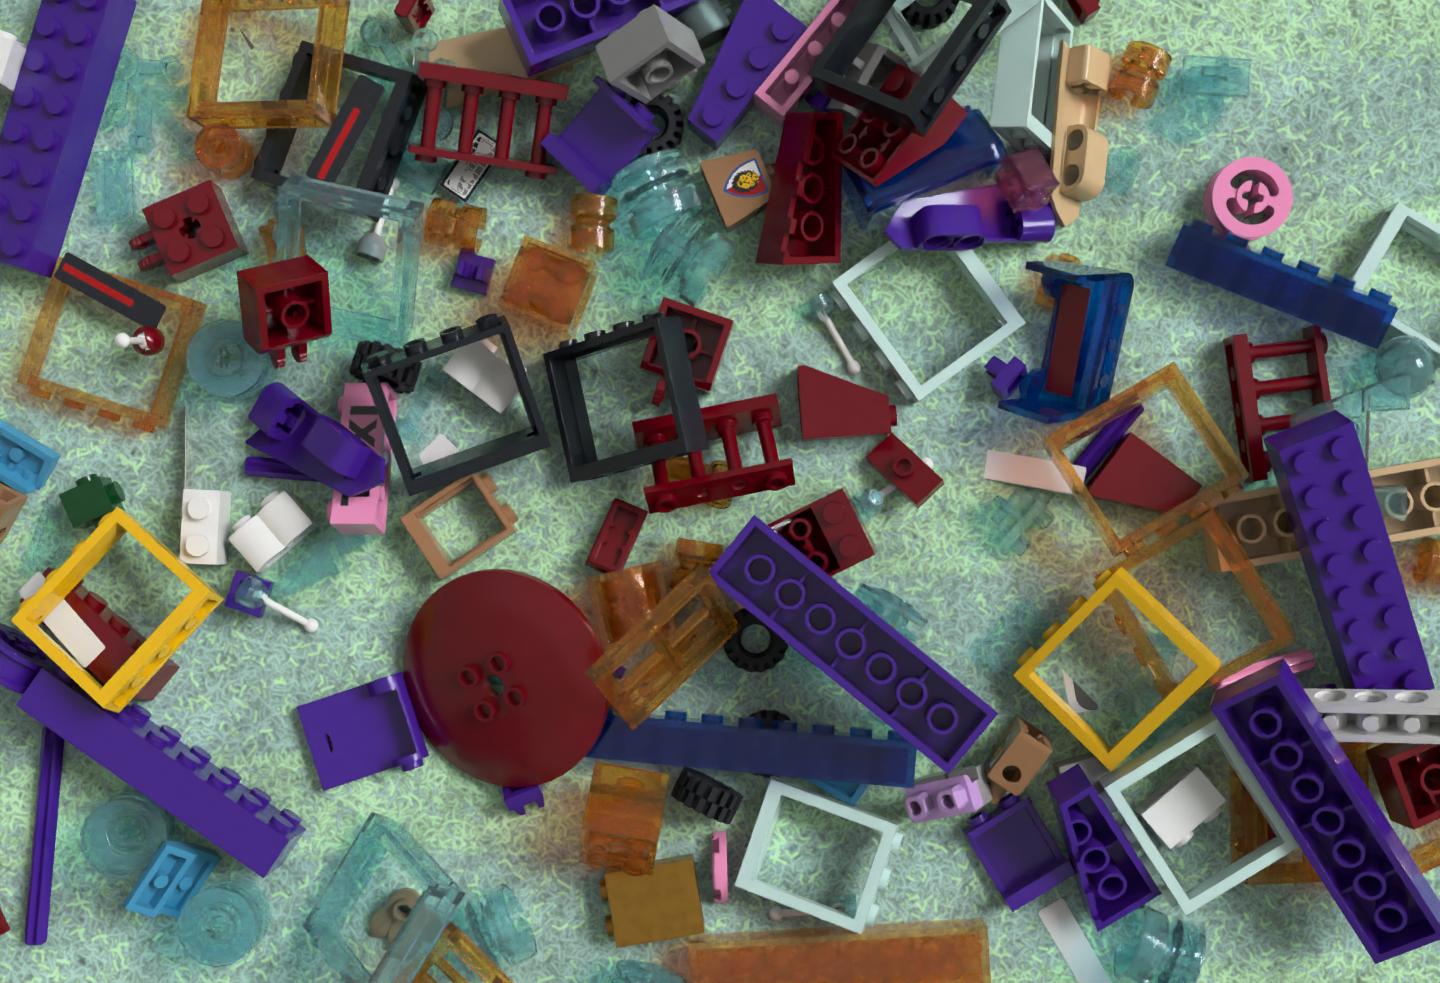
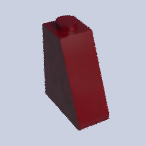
[796,365,897,441]
[1082,432,1202,516]

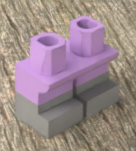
[904,763,993,823]

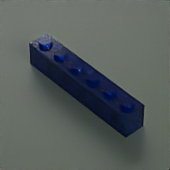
[1165,218,1398,349]

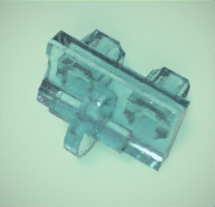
[1181,55,1252,98]
[985,487,1055,556]

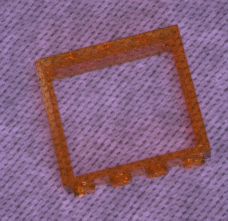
[186,0,351,130]
[17,256,208,433]
[1042,362,1250,558]
[1094,506,1297,698]

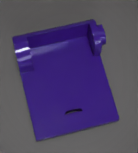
[297,672,429,791]

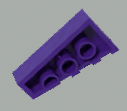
[688,0,808,151]
[1046,763,1162,932]

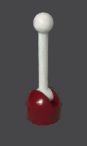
[114,326,165,356]

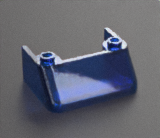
[842,105,1008,230]
[997,260,1134,424]

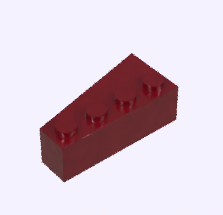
[755,112,843,265]
[20,567,180,701]

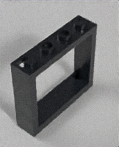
[807,0,1012,137]
[250,40,427,223]
[543,311,709,483]
[361,314,551,496]

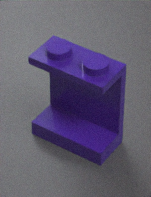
[540,75,660,196]

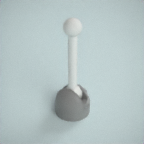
[355,176,400,263]

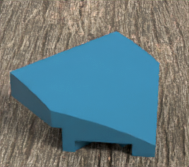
[0,419,61,494]

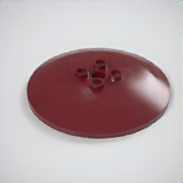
[403,569,610,788]

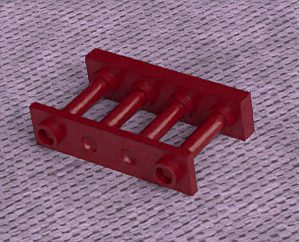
[407,60,569,180]
[1223,324,1333,483]
[632,393,795,514]

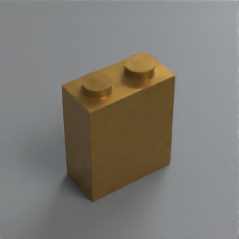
[599,854,705,948]

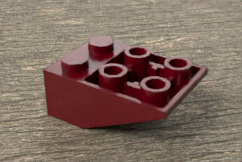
[830,64,968,187]
[768,486,878,576]

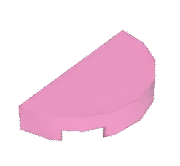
[712,831,728,903]

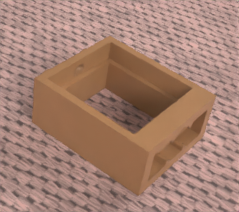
[400,472,519,580]

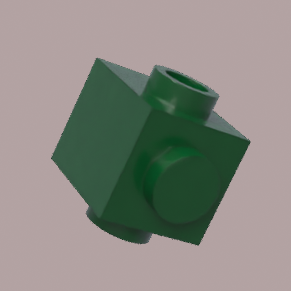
[59,474,125,529]

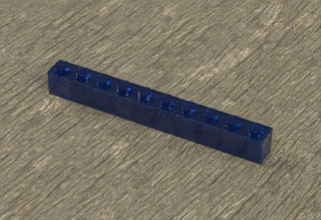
[585,704,917,789]

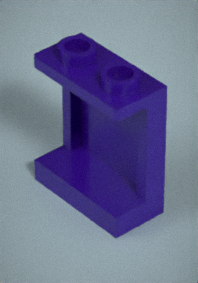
[962,792,1076,912]

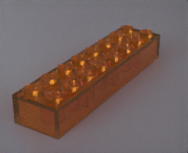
[688,918,991,983]

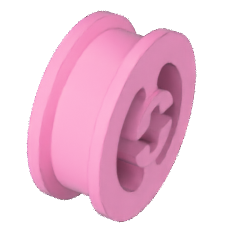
[1203,157,1293,242]

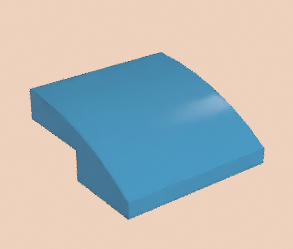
[122,841,221,919]

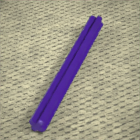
[24,726,65,946]

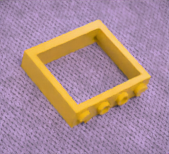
[11,507,224,713]
[1013,566,1222,772]

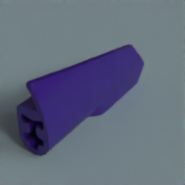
[883,177,1055,251]
[245,382,385,497]

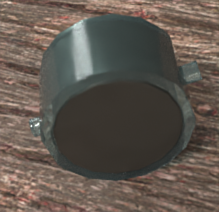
[675,0,732,51]

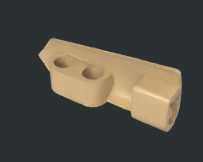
[416,27,590,113]
[1048,39,1111,227]

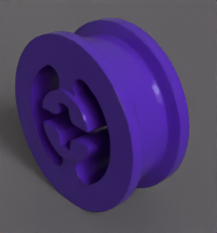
[0,623,57,694]

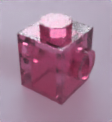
[993,148,1060,213]

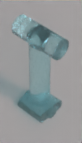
[395,365,450,445]

